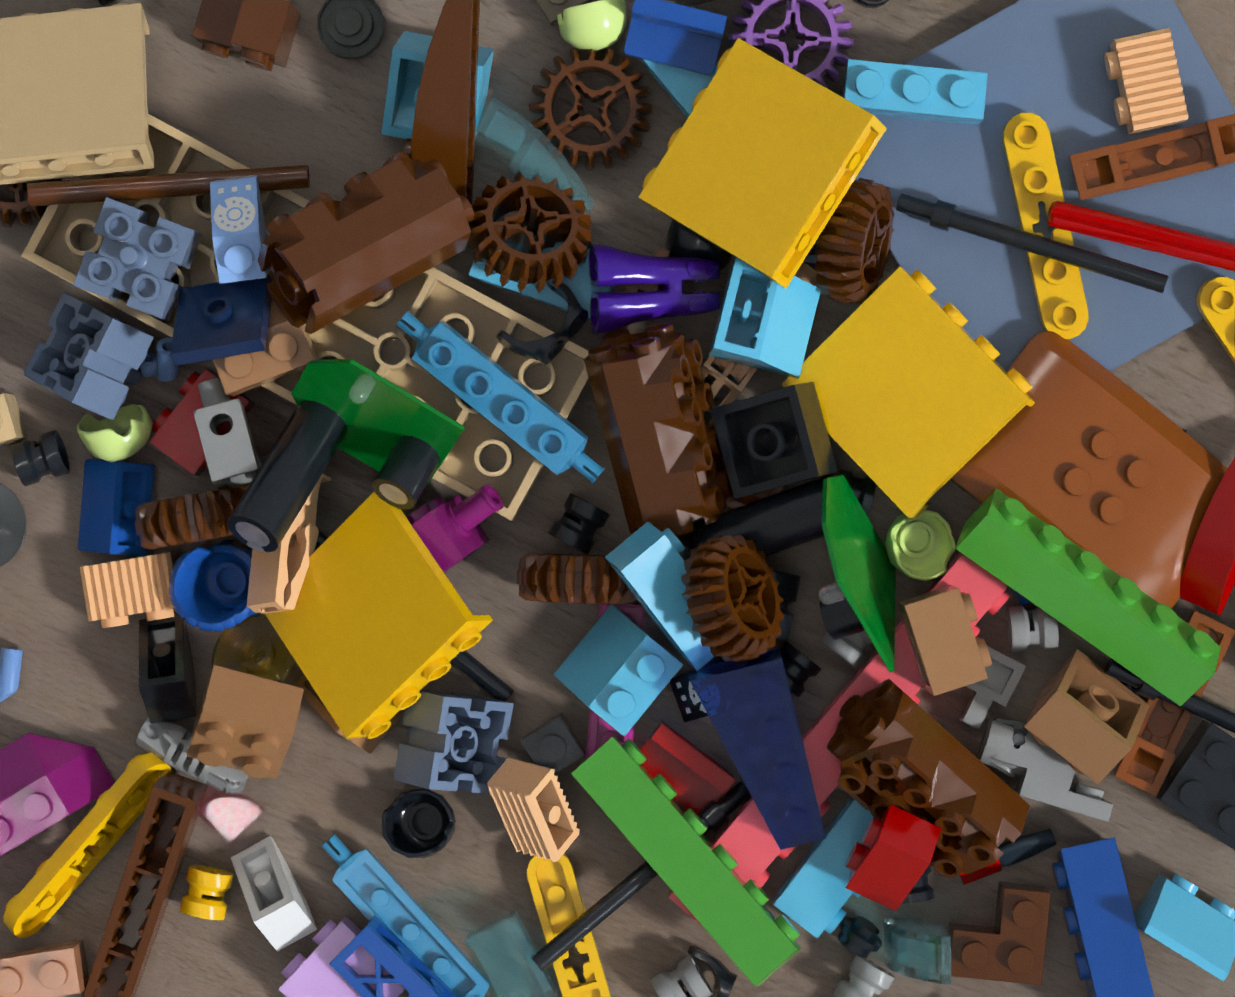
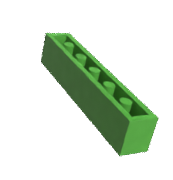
[955,488,1221,706]
[571,736,802,986]

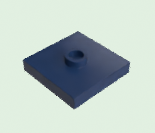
[170,273,272,366]

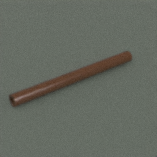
[27,165,310,206]

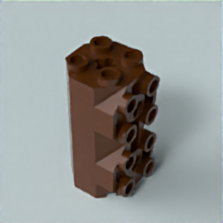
[258,152,475,334]
[584,322,733,536]
[827,679,1030,878]

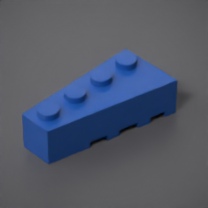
[1052,837,1154,997]

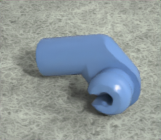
[141,337,180,382]
[0,647,23,703]

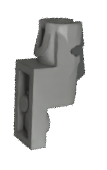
[978,718,1114,822]

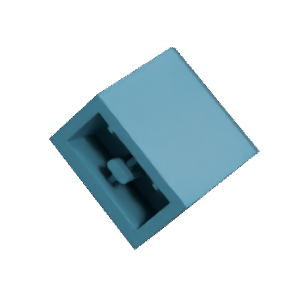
[708,258,821,379]

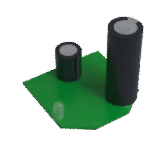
[227,359,466,552]
[693,474,896,672]

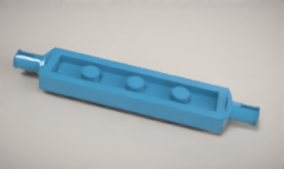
[396,311,605,484]
[321,834,490,997]

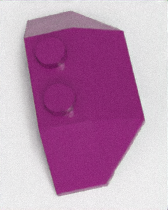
[0,733,115,857]

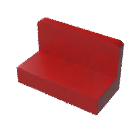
[640,721,736,817]

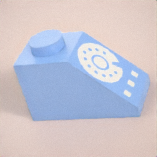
[210,175,270,284]

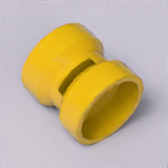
[179,865,234,920]

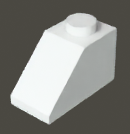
[230,836,317,952]

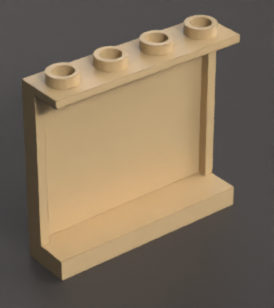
[0,3,154,185]

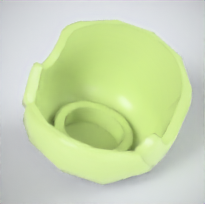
[557,0,628,51]
[76,404,153,462]
[885,510,956,581]

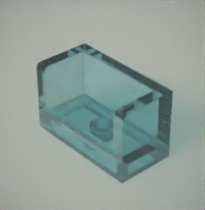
[465,910,557,997]

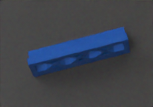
[329,916,458,997]

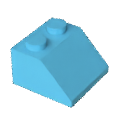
[381,31,494,139]
[553,604,683,736]
[1134,873,1235,982]

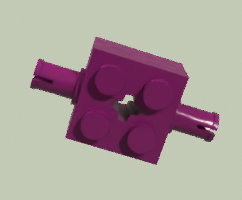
[406,484,503,573]

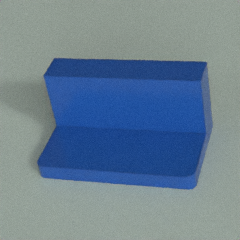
[624,0,727,76]
[78,459,155,556]

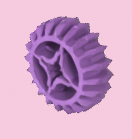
[729,0,854,89]

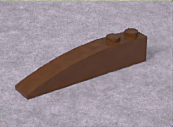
[404,0,480,205]
[83,770,208,997]

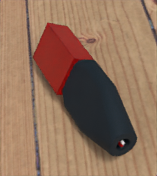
[959,829,1057,885]

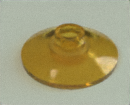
[212,613,296,682]

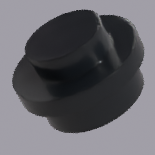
[837,916,882,958]

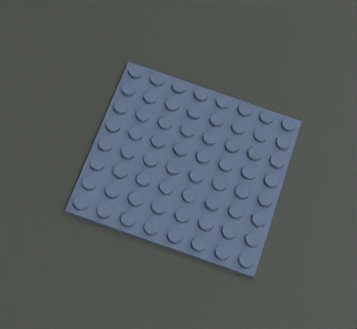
[856,0,1235,371]

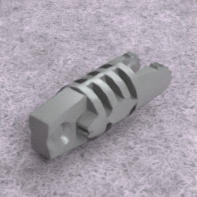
[136,717,248,796]

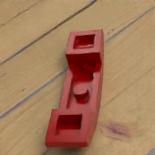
[1179,457,1235,615]

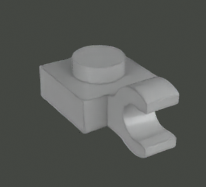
[959,646,1026,730]

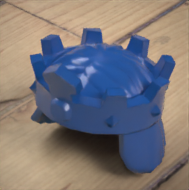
[169,540,261,632]

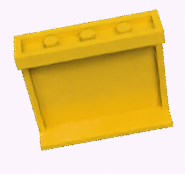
[638,38,887,289]
[781,266,1036,519]
[265,492,493,739]

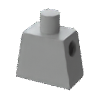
[193,378,261,490]

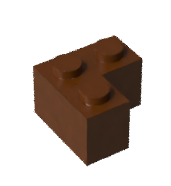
[192,0,301,71]
[944,882,1051,985]

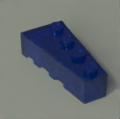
[687,649,826,850]

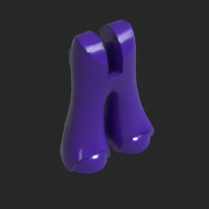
[589,244,720,334]

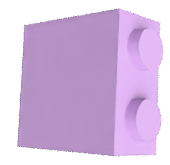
[278,916,405,997]

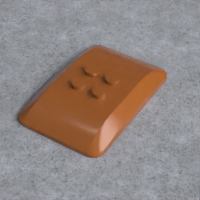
[950,331,1228,609]

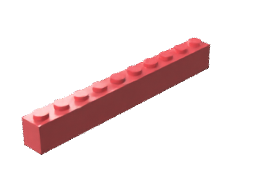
[668,552,1011,930]

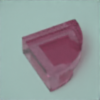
[200,796,265,842]

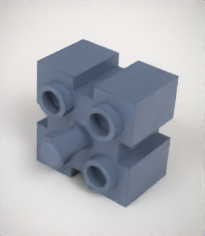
[73,197,202,322]
[23,292,154,420]
[394,689,514,794]

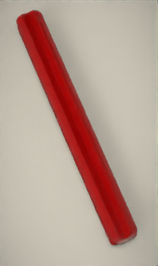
[1047,201,1235,271]

